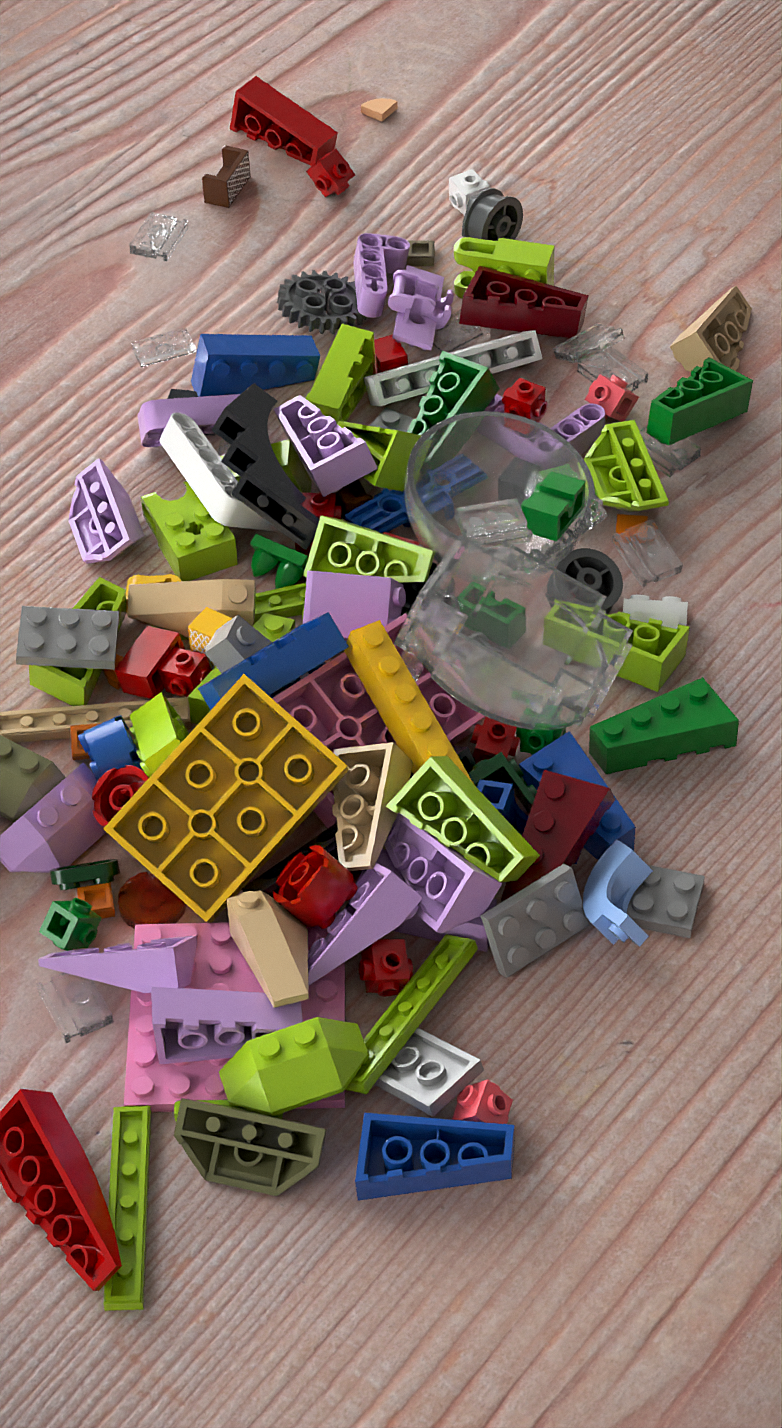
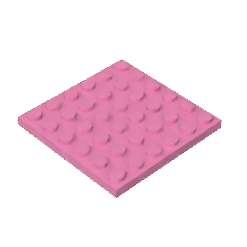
[124,922,345,1112]

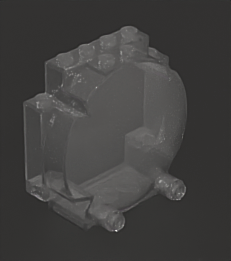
[394,535,633,730]

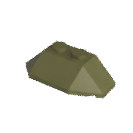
[0,735,66,823]
[174,1098,327,1196]

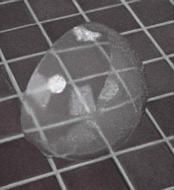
[404,411,608,585]

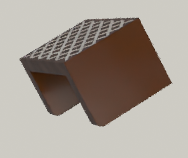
[202,145,251,208]

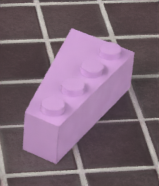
[151,987,303,1064]

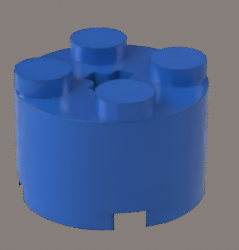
[78,714,143,781]

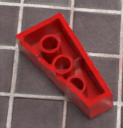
[230,76,338,166]

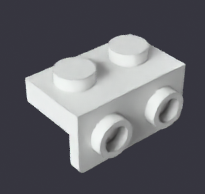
[623,595,688,629]

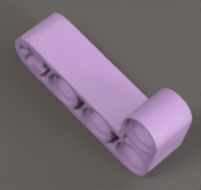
[353,233,410,318]
[138,394,240,447]

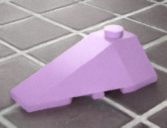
[308,863,423,985]
[38,936,197,993]

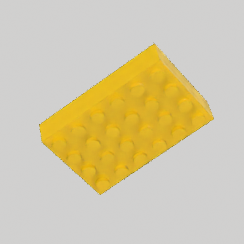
[103,674,349,923]

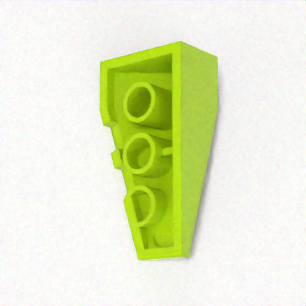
[303,515,435,583]

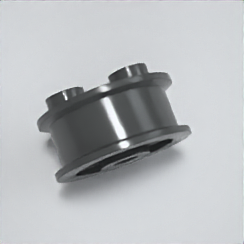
[462,188,523,241]
[547,548,623,614]

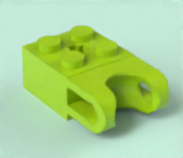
[454,237,555,299]
[140,481,238,581]

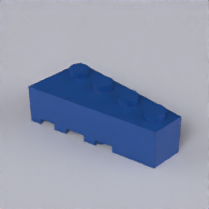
[191,334,320,397]
[198,612,349,710]

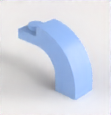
[583,839,653,947]

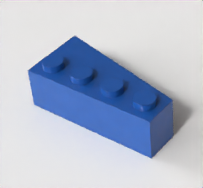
[519,731,636,860]
[355,1112,515,1201]

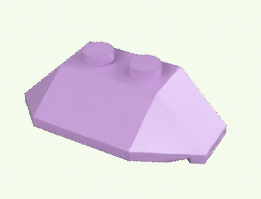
[69,458,145,564]
[0,762,106,873]

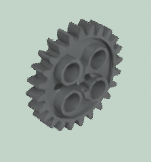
[277,270,367,334]

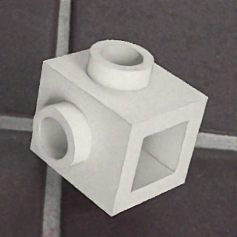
[449,169,490,216]

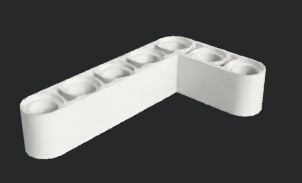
[159,413,281,532]

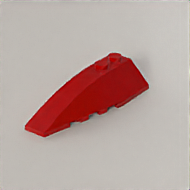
[0,1089,122,1291]

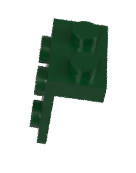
[468,752,537,814]

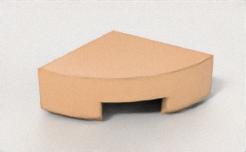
[361,98,398,122]

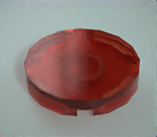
[118,871,187,929]

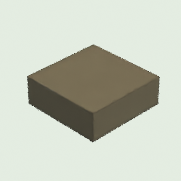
[406,240,435,266]

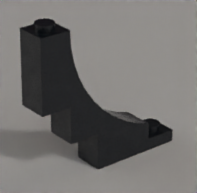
[211,383,320,550]

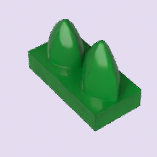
[250,534,308,589]

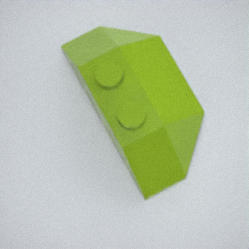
[584,420,669,512]
[219,1017,369,1116]

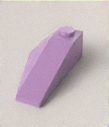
[384,813,502,934]

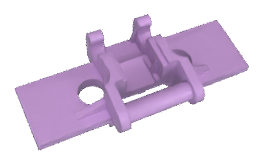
[388,265,454,351]

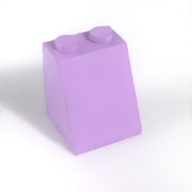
[303,571,406,641]

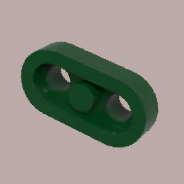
[50,859,120,890]

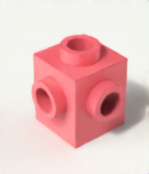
[584,374,639,422]
[452,1079,513,1124]

